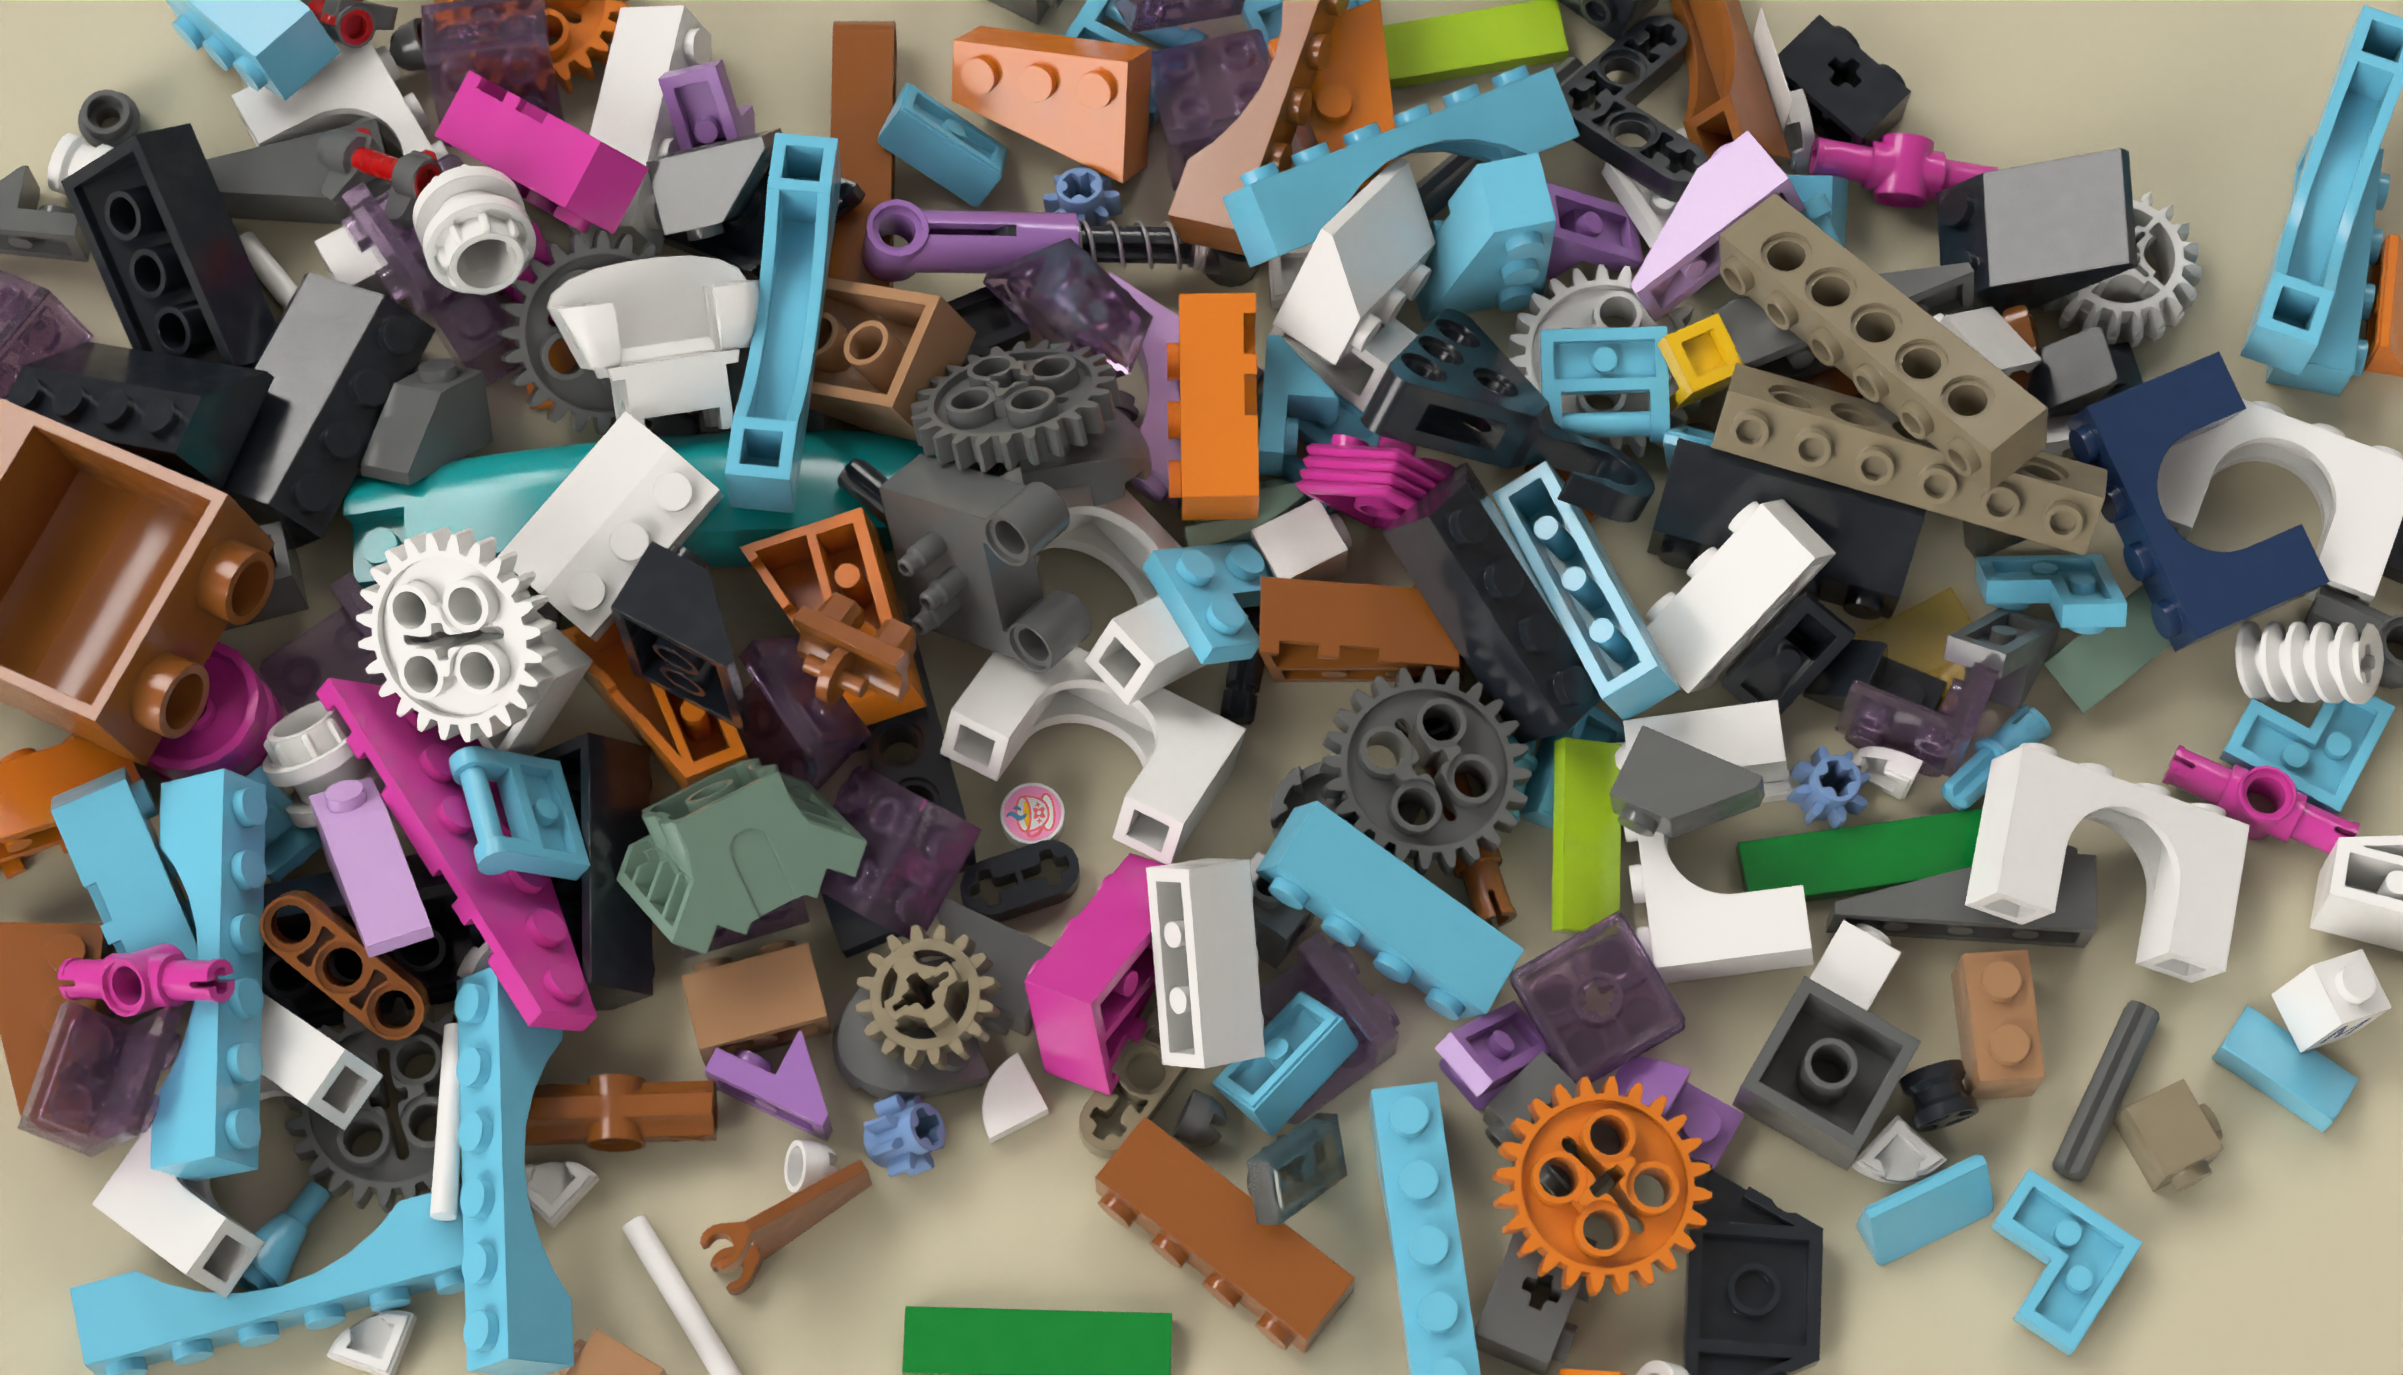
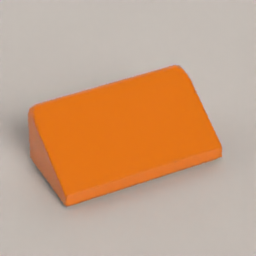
[2364,234,2403,377]

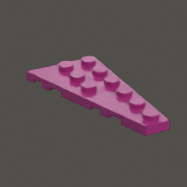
[316,677,597,1032]

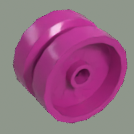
[147,641,284,782]

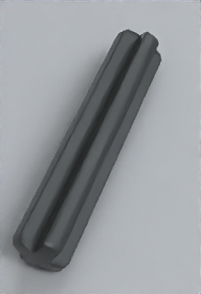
[2052,1000,2160,1182]

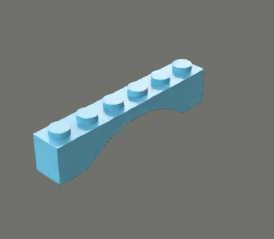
[2240,5,2403,376]
[1222,65,1579,268]
[725,133,842,513]
[150,768,268,1182]
[455,967,574,1375]
[1368,1081,1481,1375]
[70,1184,465,1375]

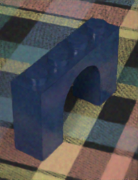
[2066,351,2330,652]

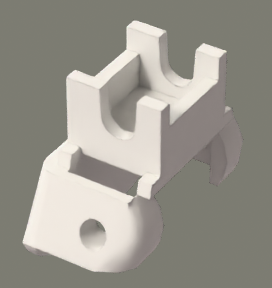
[547,255,759,429]

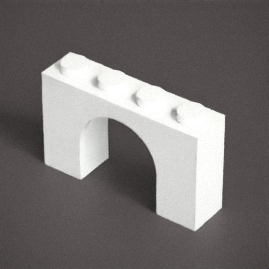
[231,42,455,297]
[2157,399,2403,606]
[999,467,1248,706]
[940,646,1246,865]
[1615,700,1814,985]
[1965,743,2250,983]
[92,993,383,1298]

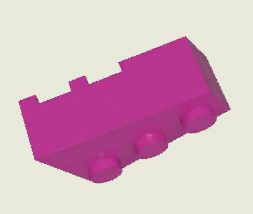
[434,70,649,234]
[1024,853,1165,1096]

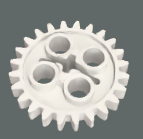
[1508,264,1702,458]
[356,527,558,742]

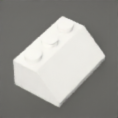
[1273,156,1436,366]
[497,411,724,642]

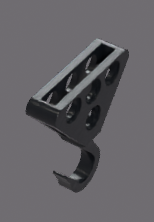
[1360,308,1655,523]

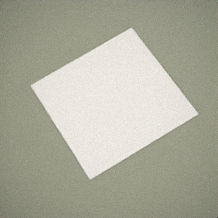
[1752,7,1793,134]

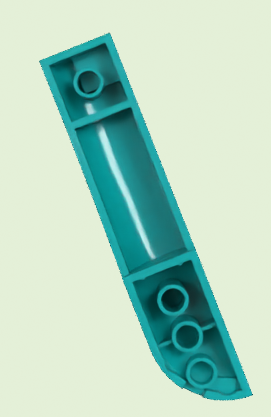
[343,430,937,590]

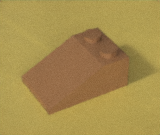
[743,277,976,441]

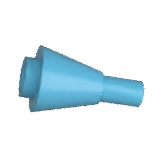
[237,1181,330,1292]

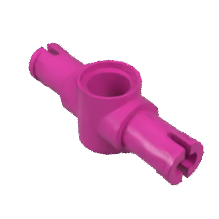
[1808,133,1998,208]
[2162,745,2360,854]
[58,943,235,1017]

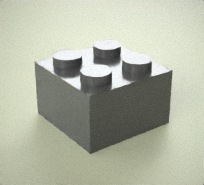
[1732,976,1921,1171]

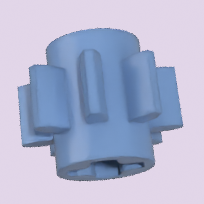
[1043,165,1122,226]
[1787,746,1871,829]
[863,1094,945,1177]

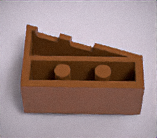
[1259,576,1465,682]
[0,922,117,1134]

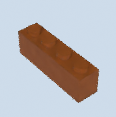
[1095,1116,1355,1354]

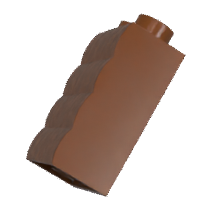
[0,398,275,766]

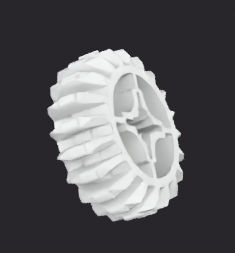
[2042,191,2202,349]

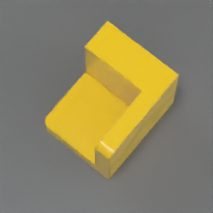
[1657,313,1742,412]

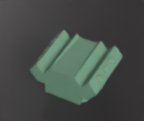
[616,758,867,955]

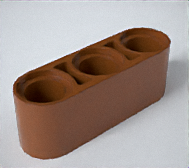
[260,890,430,1040]

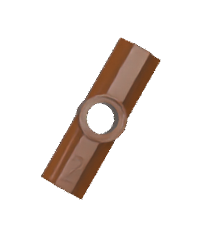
[525,1074,718,1152]

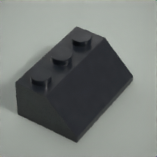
[611,541,752,732]

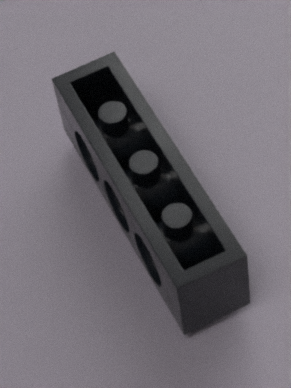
[844,614,977,888]

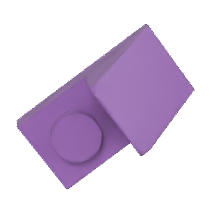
[658,59,755,150]
[1546,182,1643,279]
[1435,1000,1556,1111]
[704,1031,833,1142]
[1615,1053,1745,1171]

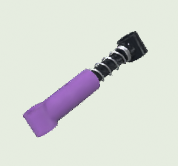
[861,199,1260,287]

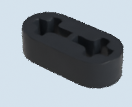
[960,840,1080,923]

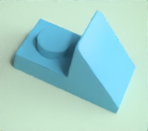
[1258,334,1339,477]

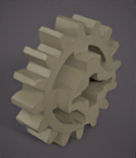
[856,925,1002,1070]

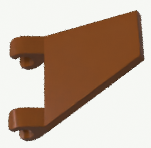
[700,1159,872,1295]

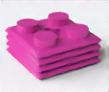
[1295,434,1456,529]

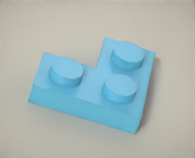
[1142,540,1274,665]
[1975,554,2127,634]
[2219,695,2395,816]
[1990,1169,2143,1356]

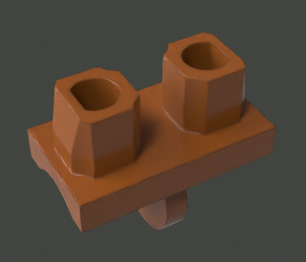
[793,592,917,704]

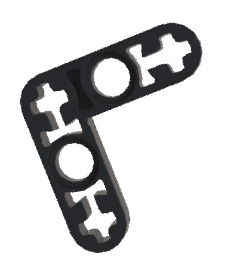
[1561,15,1709,202]

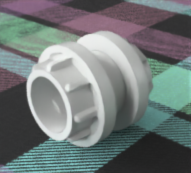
[413,164,536,296]
[262,701,388,831]

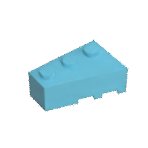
[166,0,340,101]
[1416,153,1556,322]
[51,766,198,960]

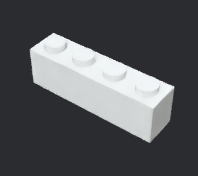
[567,5,712,254]

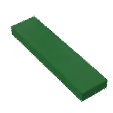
[1736,808,1983,902]
[902,1306,1172,1375]

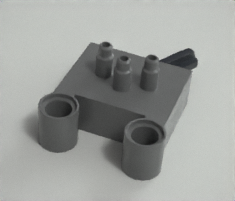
[837,454,1092,673]

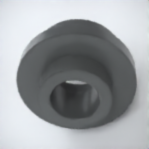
[78,90,141,148]

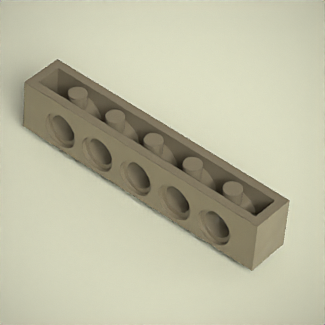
[1719,193,2048,491]
[1711,363,2108,556]

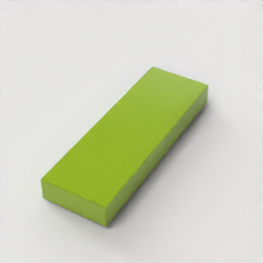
[1383,0,1569,89]
[1552,737,1622,938]

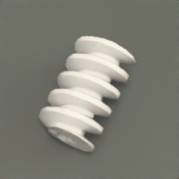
[2235,621,2384,704]

